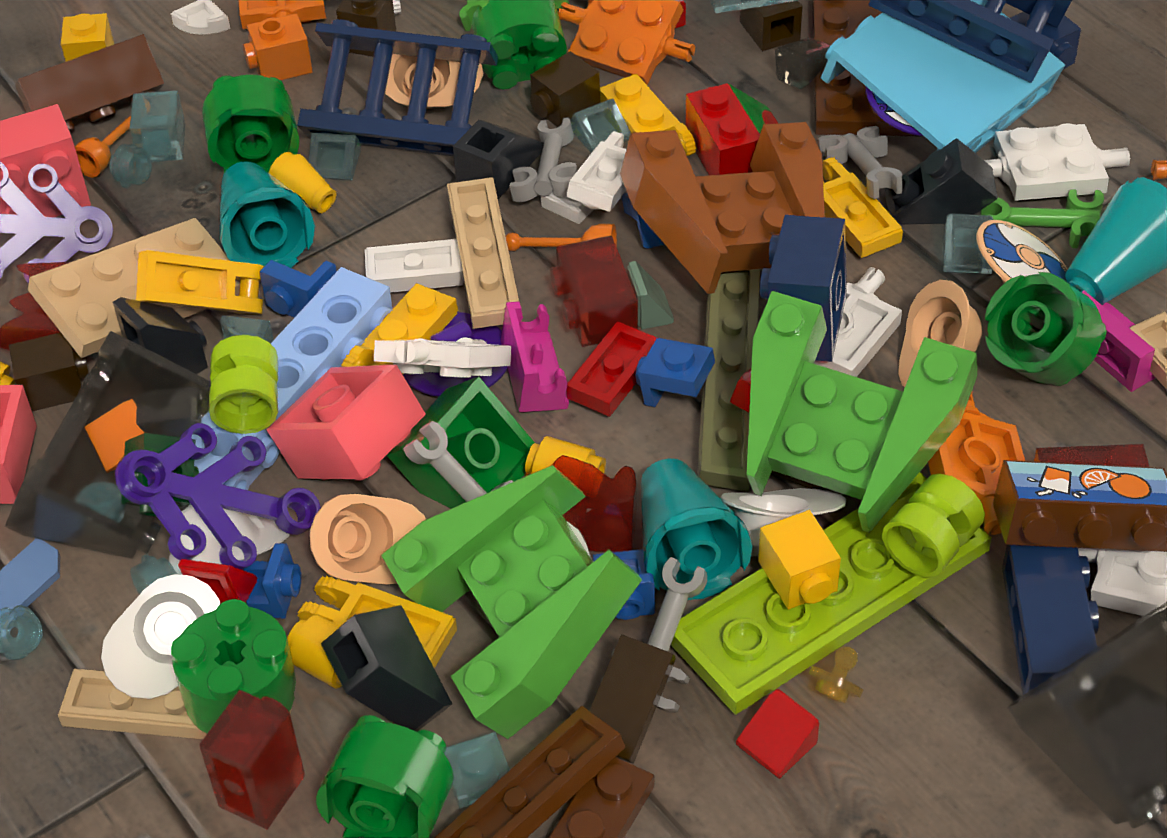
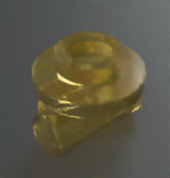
[808,646,864,704]

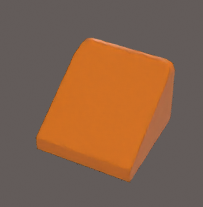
[85,399,149,473]

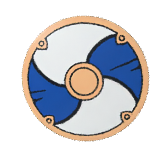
[976,220,1068,283]

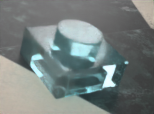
[444,732,510,809]

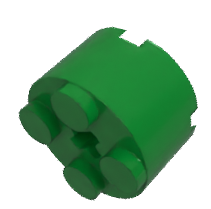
[472,0,567,89]
[202,75,300,173]
[985,272,1107,386]
[171,599,296,739]
[316,715,454,838]

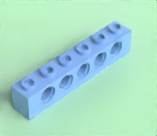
[189,267,393,505]

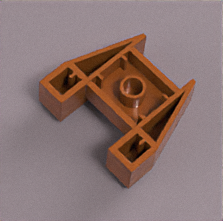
[620,122,825,294]

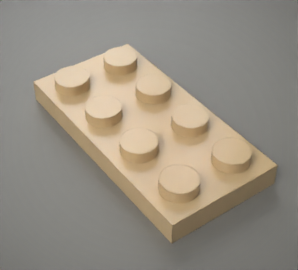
[28,218,240,358]

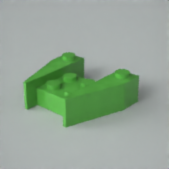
[747,291,977,533]
[381,465,642,739]

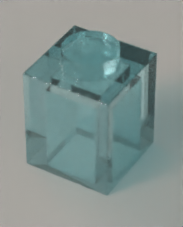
[130,90,186,163]

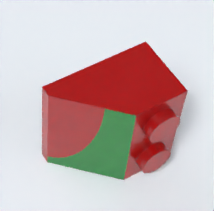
[686,83,779,176]

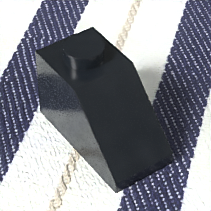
[112,297,208,397]

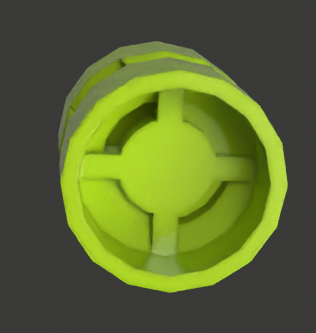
[209,335,278,434]
[882,473,985,578]

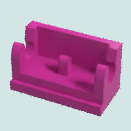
[501,302,569,412]

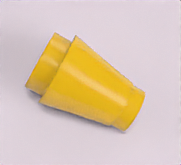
[268,152,337,213]

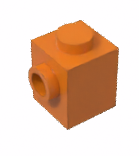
[243,13,313,80]

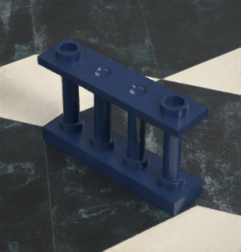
[868,0,1072,83]
[297,19,498,156]

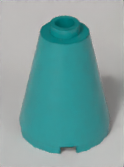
[219,162,315,268]
[1065,177,1167,305]
[641,458,753,600]

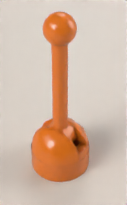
[75,102,152,178]
[506,224,617,262]

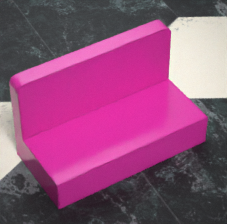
[1082,291,1156,392]

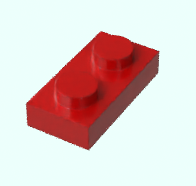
[566,321,657,417]

